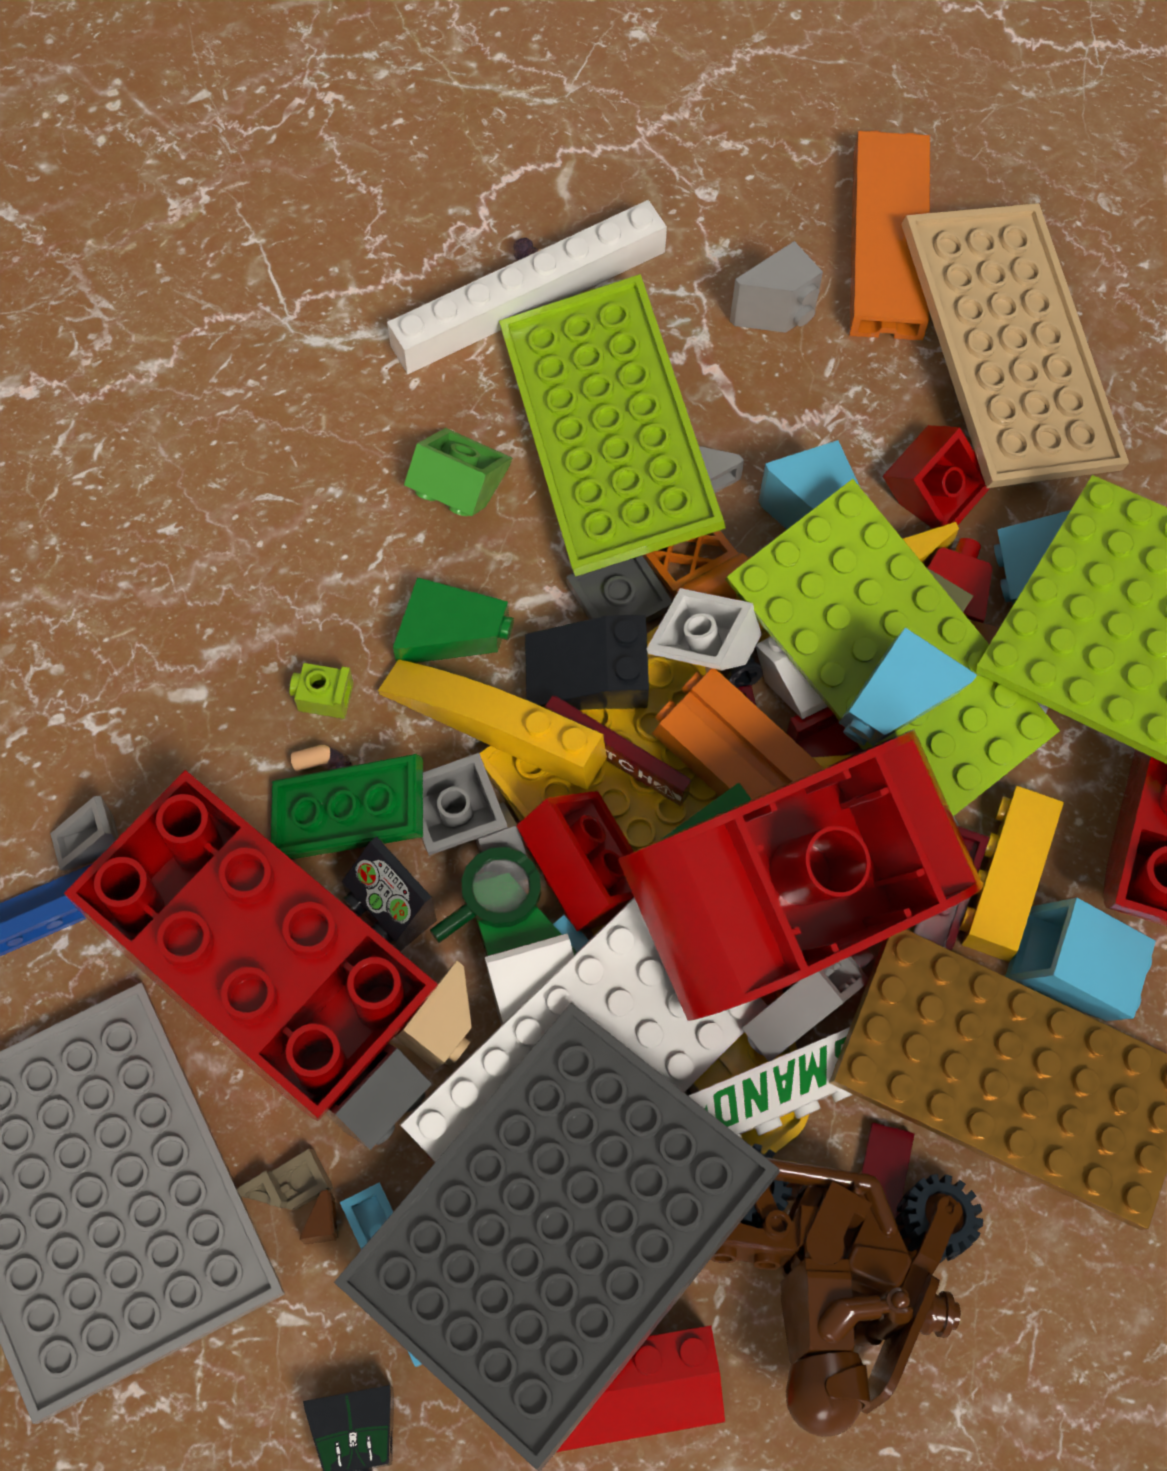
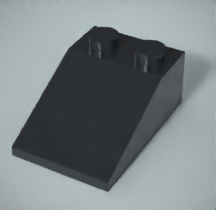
[525,615,649,710]

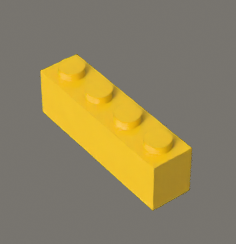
[959,786,1064,962]

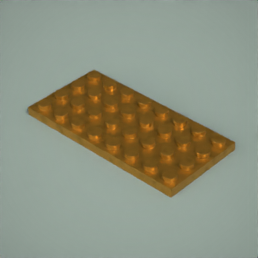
[829,929,1167,1230]

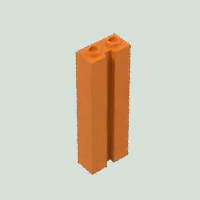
[849,131,930,341]
[652,668,823,799]

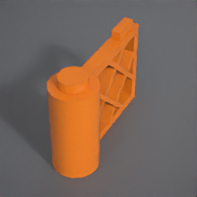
[643,530,752,600]

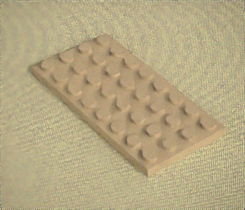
[901,203,1129,488]

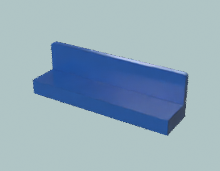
[0,863,93,956]

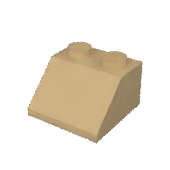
[395,961,472,1069]

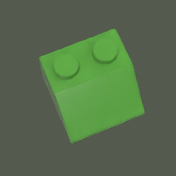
[404,428,513,516]

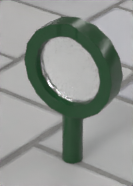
[429,847,541,943]

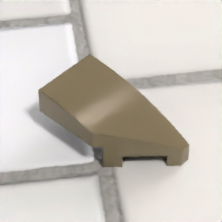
[237,1149,334,1210]

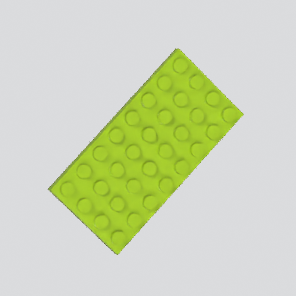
[499,274,726,577]
[725,479,1060,816]

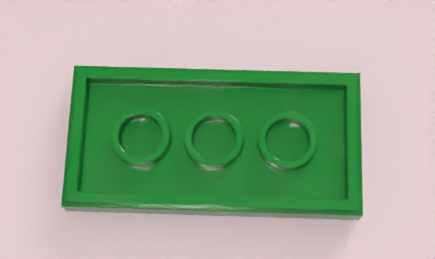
[270,754,423,860]

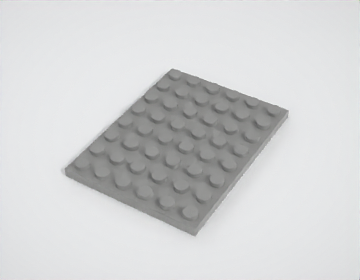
[0,982,285,1424]

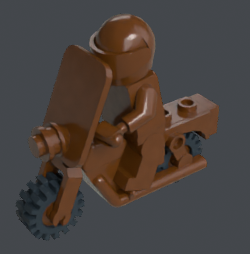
[710,1143,983,1437]

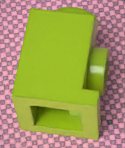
[289,663,354,719]

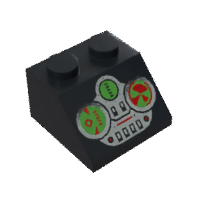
[342,836,437,952]

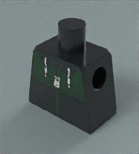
[303,1385,394,1471]

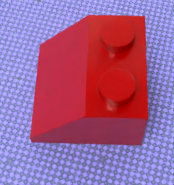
[882,425,990,529]

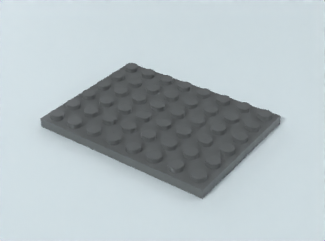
[334,1003,780,1471]

